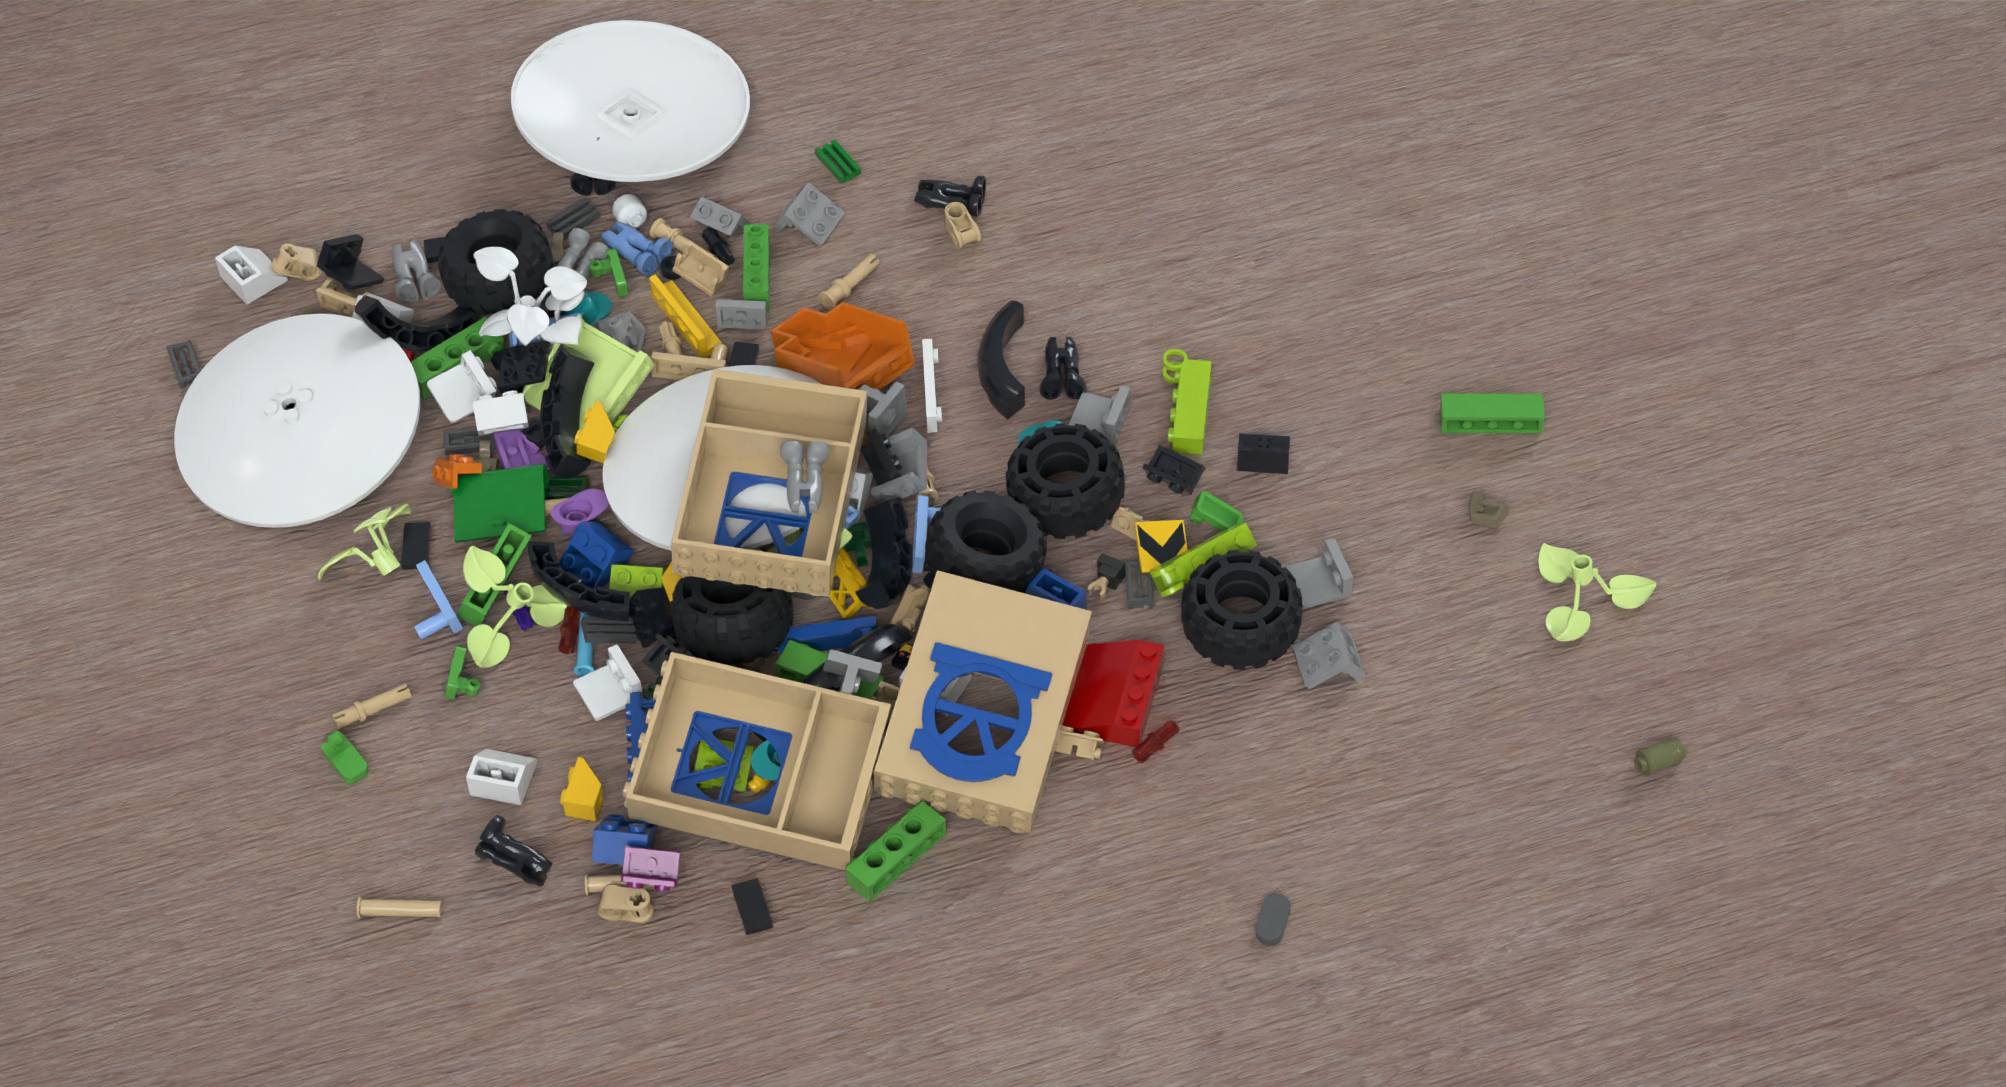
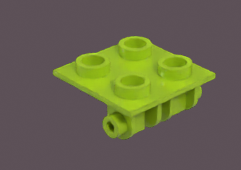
[609,564,663,617]
[694,739,754,793]

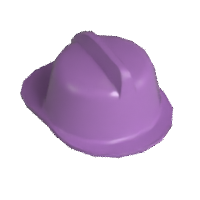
[551,489,609,536]

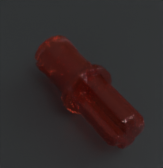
[558,606,580,654]
[1132,720,1179,763]

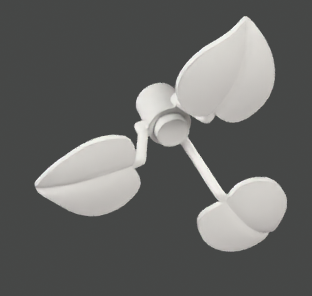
[473,247,587,346]
[479,290,585,354]

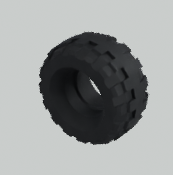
[437,209,554,315]
[1006,423,1125,539]
[925,490,1047,593]
[1181,550,1302,670]
[670,576,794,666]

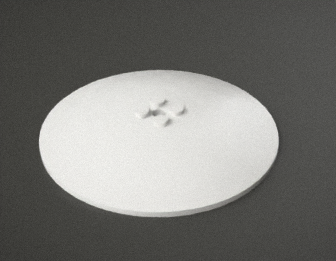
[511,20,750,182]
[174,314,420,528]
[603,365,823,551]

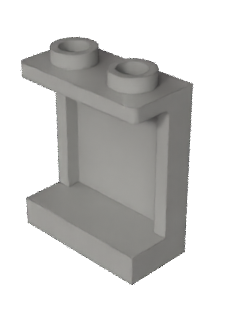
[871,427,927,503]

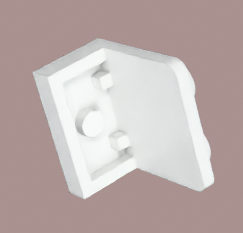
[427,350,497,423]

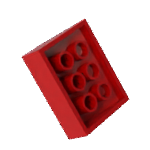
[1063,640,1164,748]

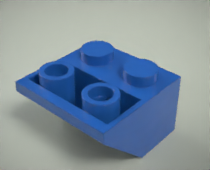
[560,521,634,589]
[1025,568,1087,610]
[592,814,658,865]

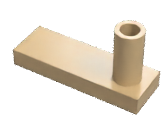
[651,343,728,380]

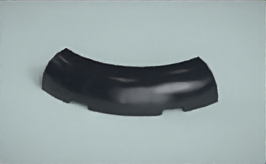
[354,295,479,351]
[978,300,1025,420]
[540,344,595,478]
[855,497,913,609]
[528,541,630,622]
[799,624,913,691]

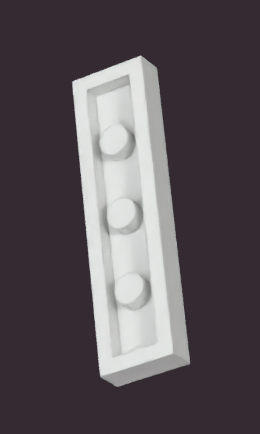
[922,339,942,433]

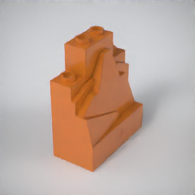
[770,302,915,390]

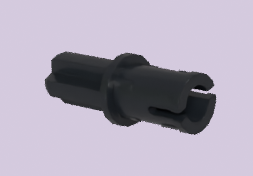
[702,227,735,266]

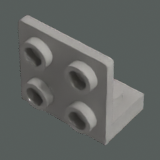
[773,182,844,246]
[591,311,647,352]
[1068,386,1130,445]
[1286,538,1353,609]
[1293,622,1366,689]

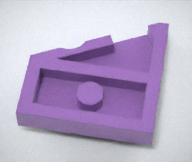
[493,429,550,471]

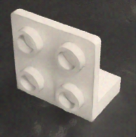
[573,644,643,721]

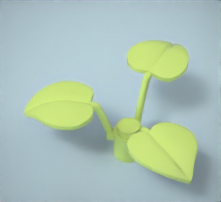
[318,504,411,581]
[1538,543,1656,641]
[463,545,573,668]

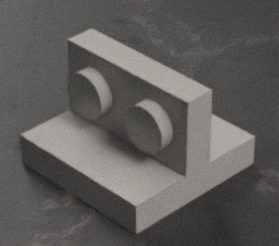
[859,381,907,437]
[823,649,882,696]

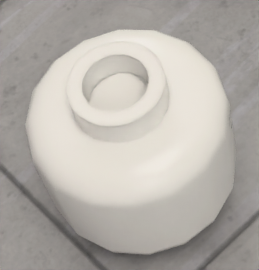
[612,194,647,229]

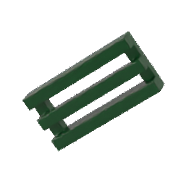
[545,476,590,500]

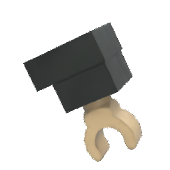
[1088,553,1125,601]

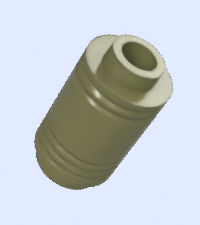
[1634,738,1686,776]

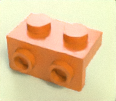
[432,454,482,489]

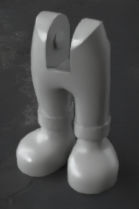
[557,228,610,280]
[392,240,441,303]
[780,441,830,513]

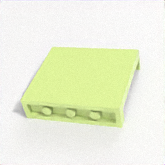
[522,315,655,430]

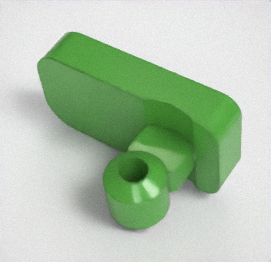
[589,248,628,297]
[1189,491,1243,532]
[444,645,480,700]
[321,730,369,784]

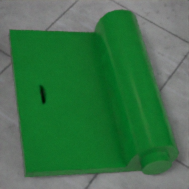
[450,464,549,543]

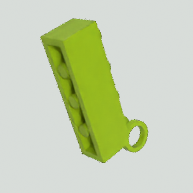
[1163,349,1212,455]
[1149,522,1257,597]

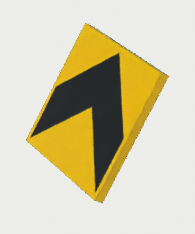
[1134,520,1188,573]

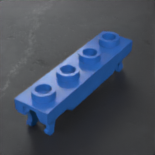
[774,616,877,655]
[626,692,656,782]

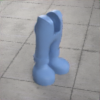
[601,221,673,276]

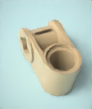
[945,202,981,249]
[271,244,321,281]
[598,885,654,923]

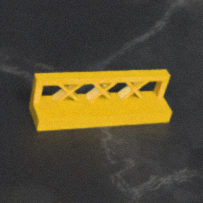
[649,275,722,358]
[829,547,874,620]

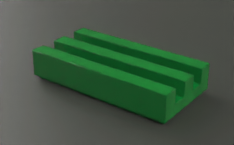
[815,139,861,184]

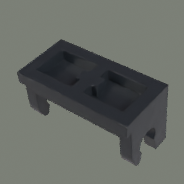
[1237,433,1290,474]

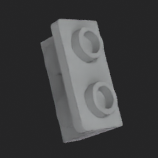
[691,196,750,237]
[715,299,769,329]

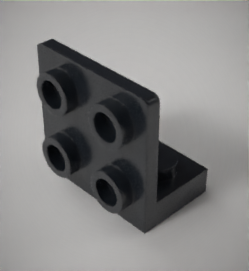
[316,234,384,291]
[497,341,550,394]

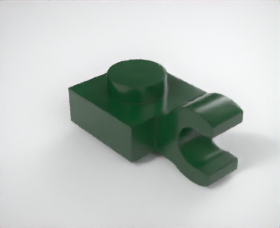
[845,521,872,568]

